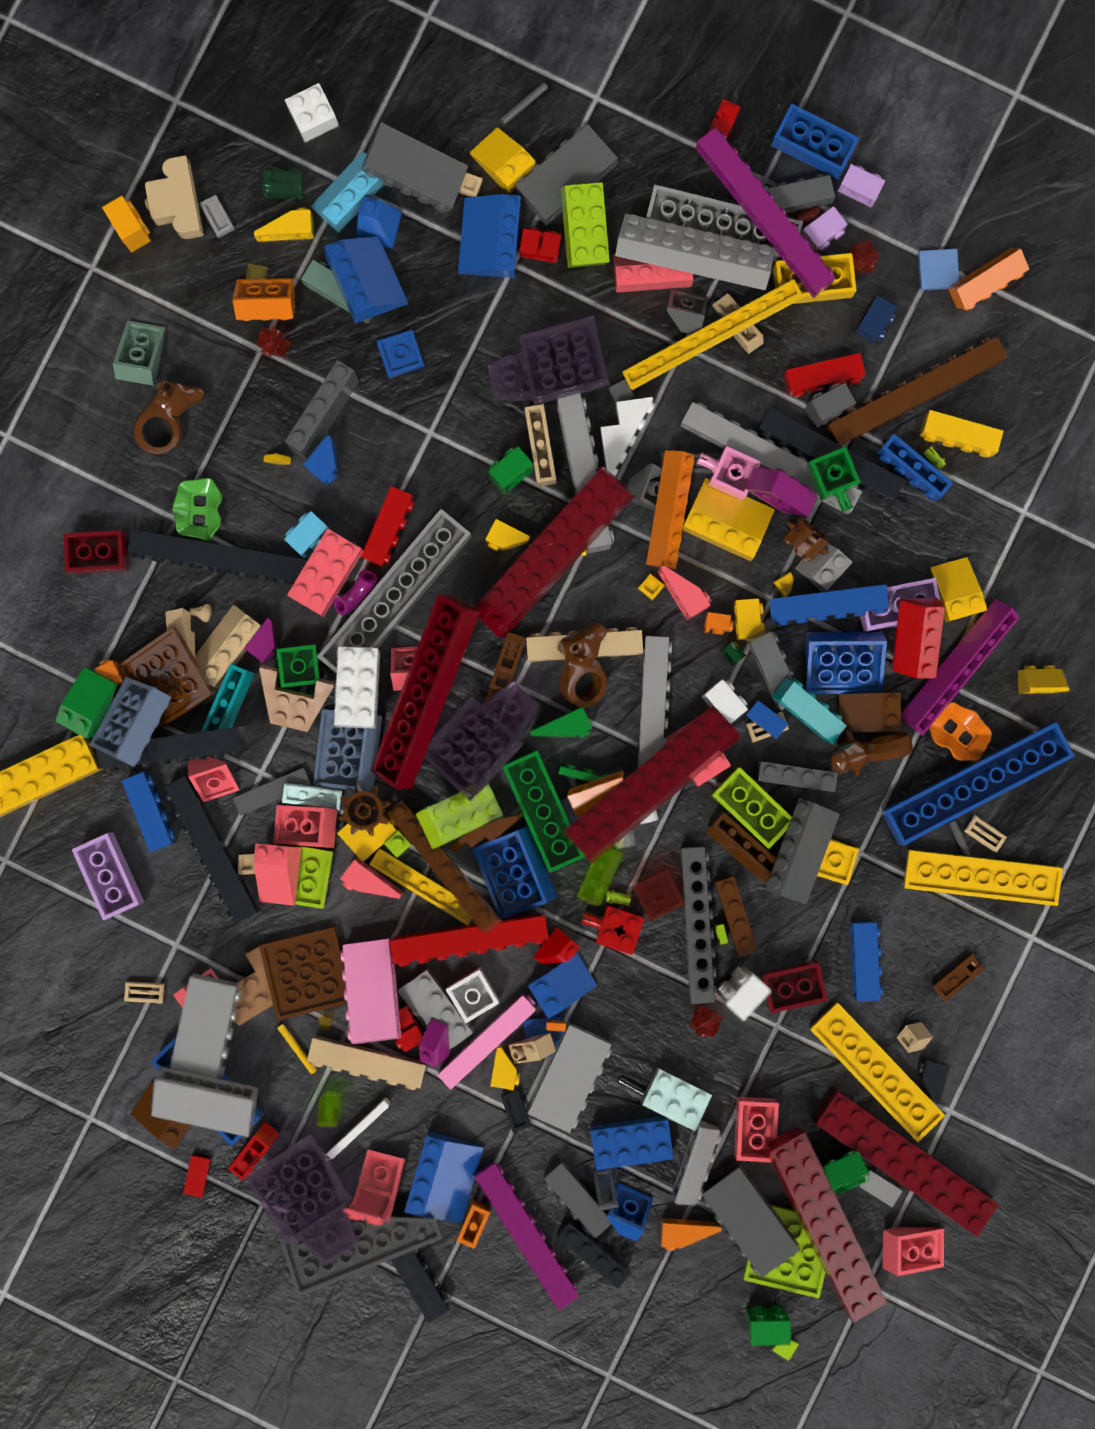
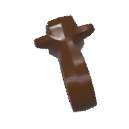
[133,380,205,454]
[557,622,607,708]
[830,729,913,776]

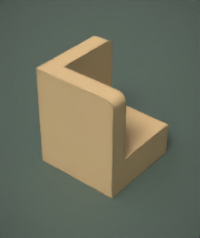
[897,1022,933,1053]

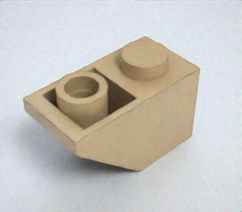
[508,1033,556,1064]

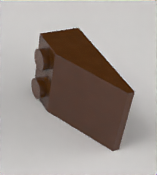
[838,693,901,732]
[130,1081,192,1150]

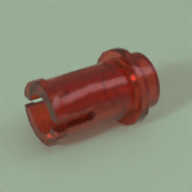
[795,206,821,227]

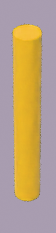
[277,1024,317,1075]

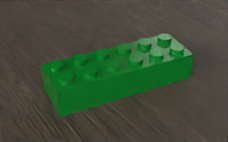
[502,751,585,873]

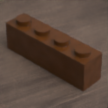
[705,812,777,883]
[713,875,758,957]

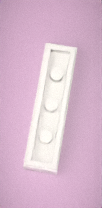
[327,1097,390,1159]

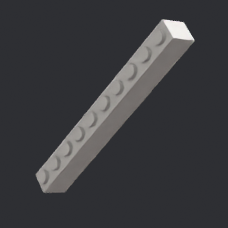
[681,402,862,515]

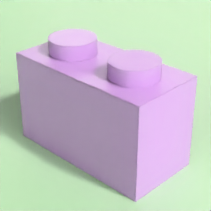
[838,164,885,208]
[801,206,847,252]

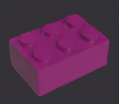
[745,466,818,517]

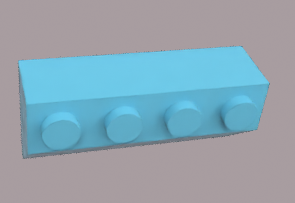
[311,152,384,233]

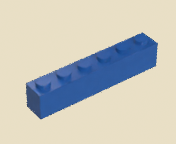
[769,585,890,626]

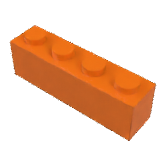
[948,248,1029,310]

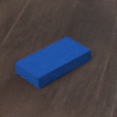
[746,700,788,739]

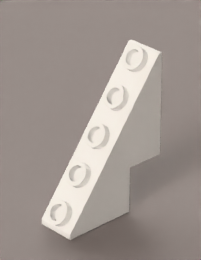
[600,397,655,477]

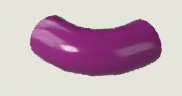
[333,570,378,615]

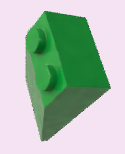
[55,667,117,739]
[530,707,592,739]

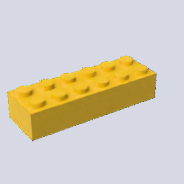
[0,735,102,817]

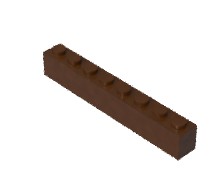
[387,801,502,933]

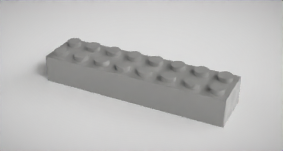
[646,185,803,262]
[615,214,775,290]
[557,393,614,554]

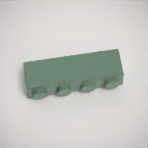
[301,260,372,323]

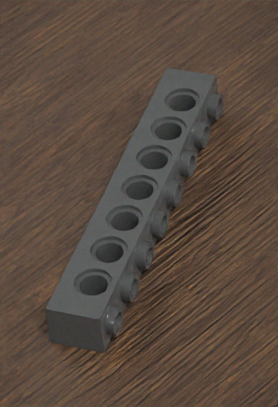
[680,846,717,1004]

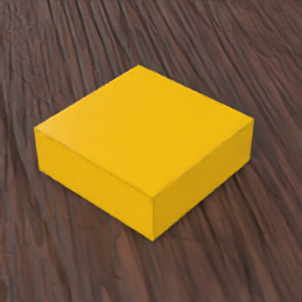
[638,573,665,601]

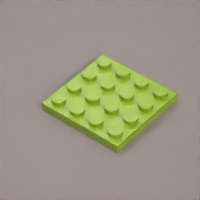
[743,1204,825,1298]

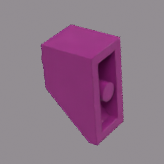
[244,618,278,664]
[419,1018,450,1068]

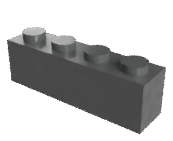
[763,174,835,214]
[746,629,794,710]
[755,762,838,792]
[544,1159,612,1238]

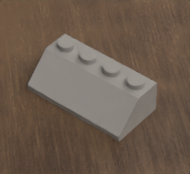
[397,968,474,1049]
[672,1120,722,1205]

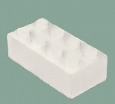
[334,647,380,729]
[717,965,770,1021]

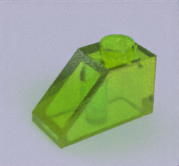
[317,1092,342,1126]

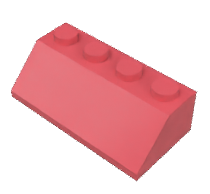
[613,254,693,292]

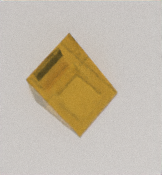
[318,1017,332,1031]

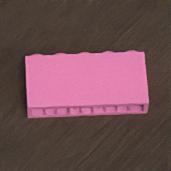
[341,939,401,1044]

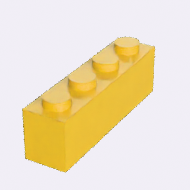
[919,410,1004,458]

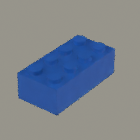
[771,104,859,180]
[590,1116,673,1170]

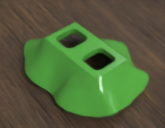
[172,478,222,541]

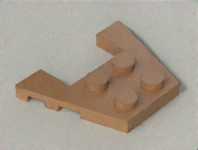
[260,665,335,732]
[207,946,273,1025]

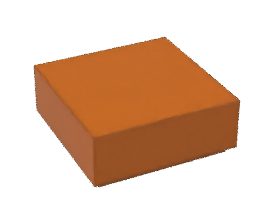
[546,1020,566,1031]

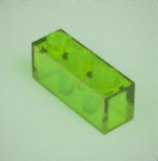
[577,848,624,906]

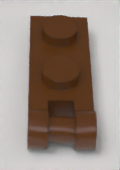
[931,952,985,1002]

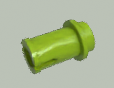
[923,446,946,470]
[606,889,631,907]

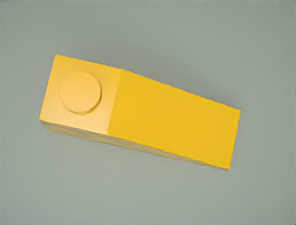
[254,208,314,242]

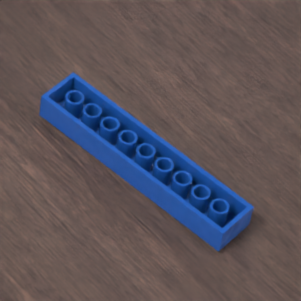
[880,722,1075,846]

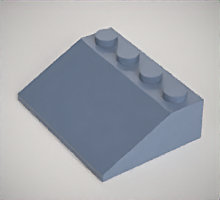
[89,677,171,767]
[313,709,382,791]

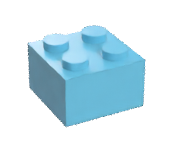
[284,511,330,560]

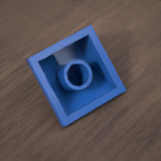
[356,196,402,249]
[303,435,338,486]
[607,1183,653,1242]

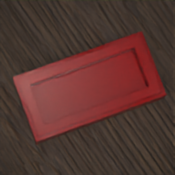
[183,1154,211,1198]

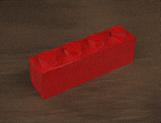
[783,353,866,398]
[361,486,415,568]

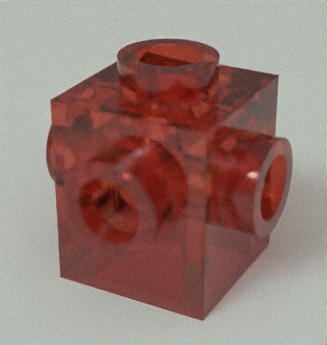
[849,240,880,274]
[256,327,291,358]
[689,1005,724,1038]

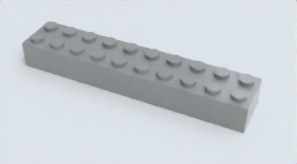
[317,509,472,673]

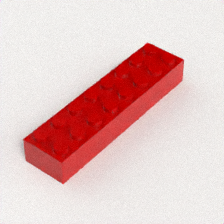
[390,912,548,967]

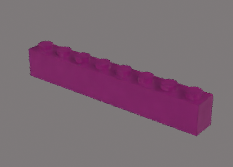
[901,599,1019,736]
[472,1162,579,1310]

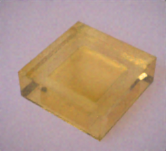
[245,264,268,286]

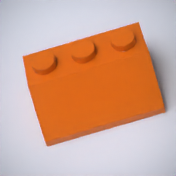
[233,278,295,321]

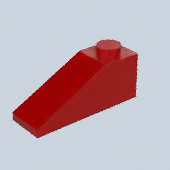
[228,1122,280,1181]

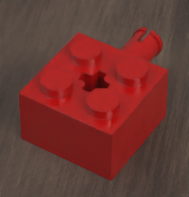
[581,904,645,955]

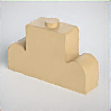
[145,156,204,239]

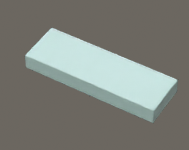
[282,783,342,810]

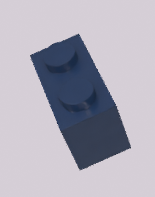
[855,295,897,344]

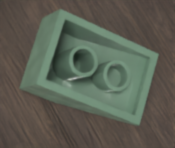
[113,320,165,386]

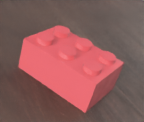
[734,1097,779,1162]

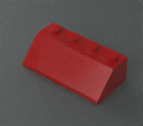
[892,598,945,679]

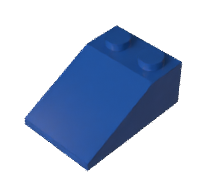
[528,953,597,1019]

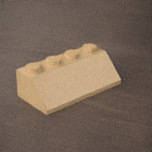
[195,604,262,688]

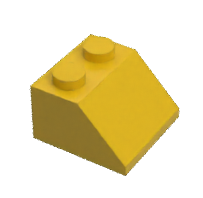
[1018,666,1069,694]

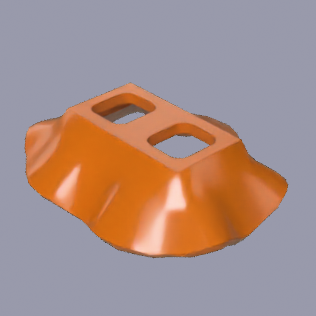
[929,702,992,762]

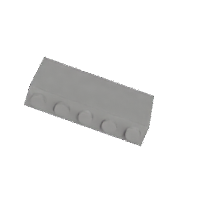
[170,974,242,1079]
[526,1022,612,1133]
[152,1067,258,1137]

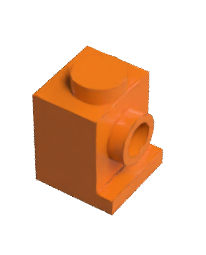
[704,612,733,635]

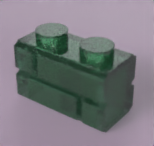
[262,167,305,200]

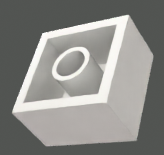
[285,83,339,142]
[701,680,748,724]
[446,967,500,1023]

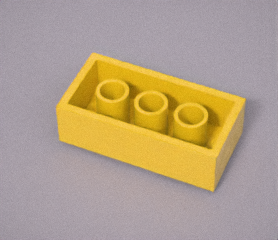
[773,253,856,304]

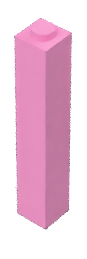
[437,993,536,1090]

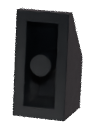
[917,1057,950,1105]

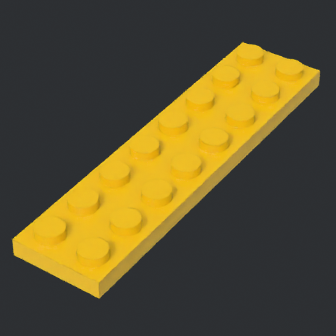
[903,849,1063,906]
[809,1002,946,1142]

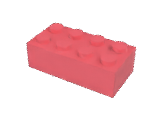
[288,529,364,617]

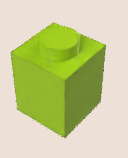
[384,830,412,857]

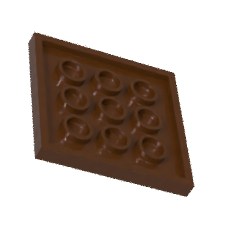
[117,627,215,732]
[259,926,348,1021]

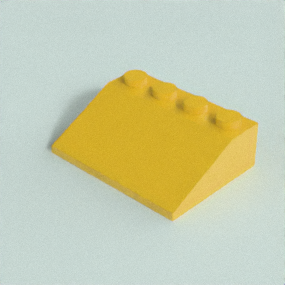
[682,478,775,561]

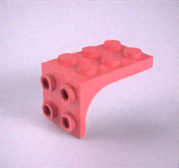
[343,1150,406,1225]

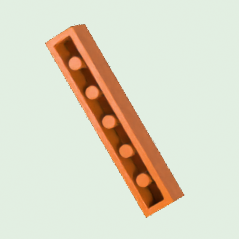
[646,450,695,569]

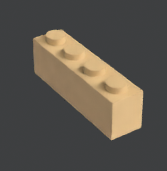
[525,404,556,487]

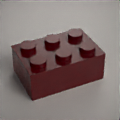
[63,530,129,575]
[759,960,828,1014]

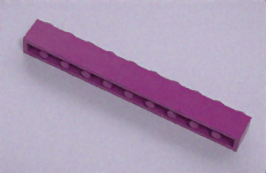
[695,127,835,298]

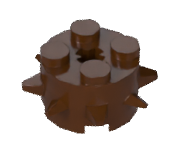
[782,517,829,562]
[338,785,390,836]

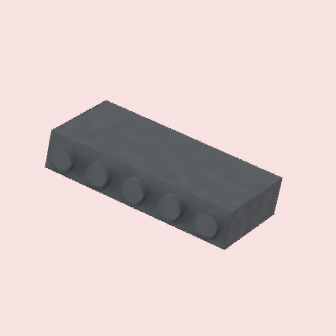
[361,122,468,212]
[516,124,618,226]
[285,360,359,460]
[765,798,840,904]
[702,1164,800,1278]

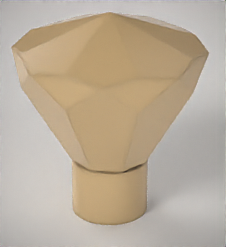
[190,604,212,622]

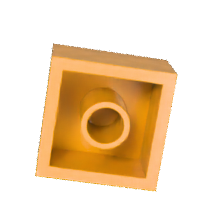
[102,196,151,252]

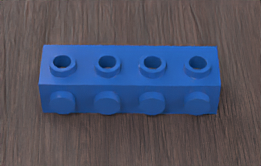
[878,434,953,501]

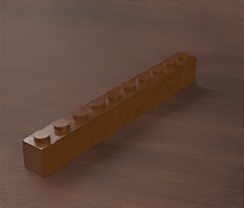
[826,337,1008,446]

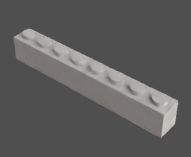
[638,636,672,768]

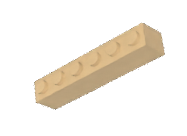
[526,627,643,662]
[307,1035,427,1090]

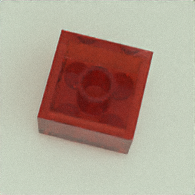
[631,868,684,921]

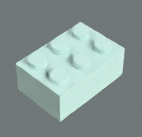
[640,1068,712,1131]

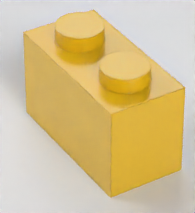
[734,599,765,640]

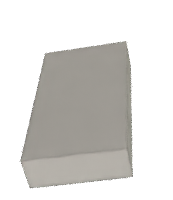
[199,194,235,238]
[859,1169,902,1207]

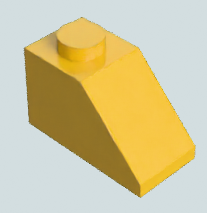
[485,519,530,551]
[491,1045,520,1090]

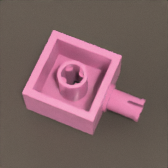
[697,446,761,500]

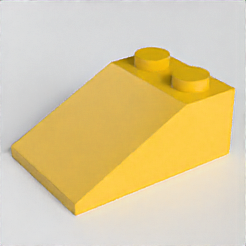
[470,127,536,195]
[930,557,987,622]

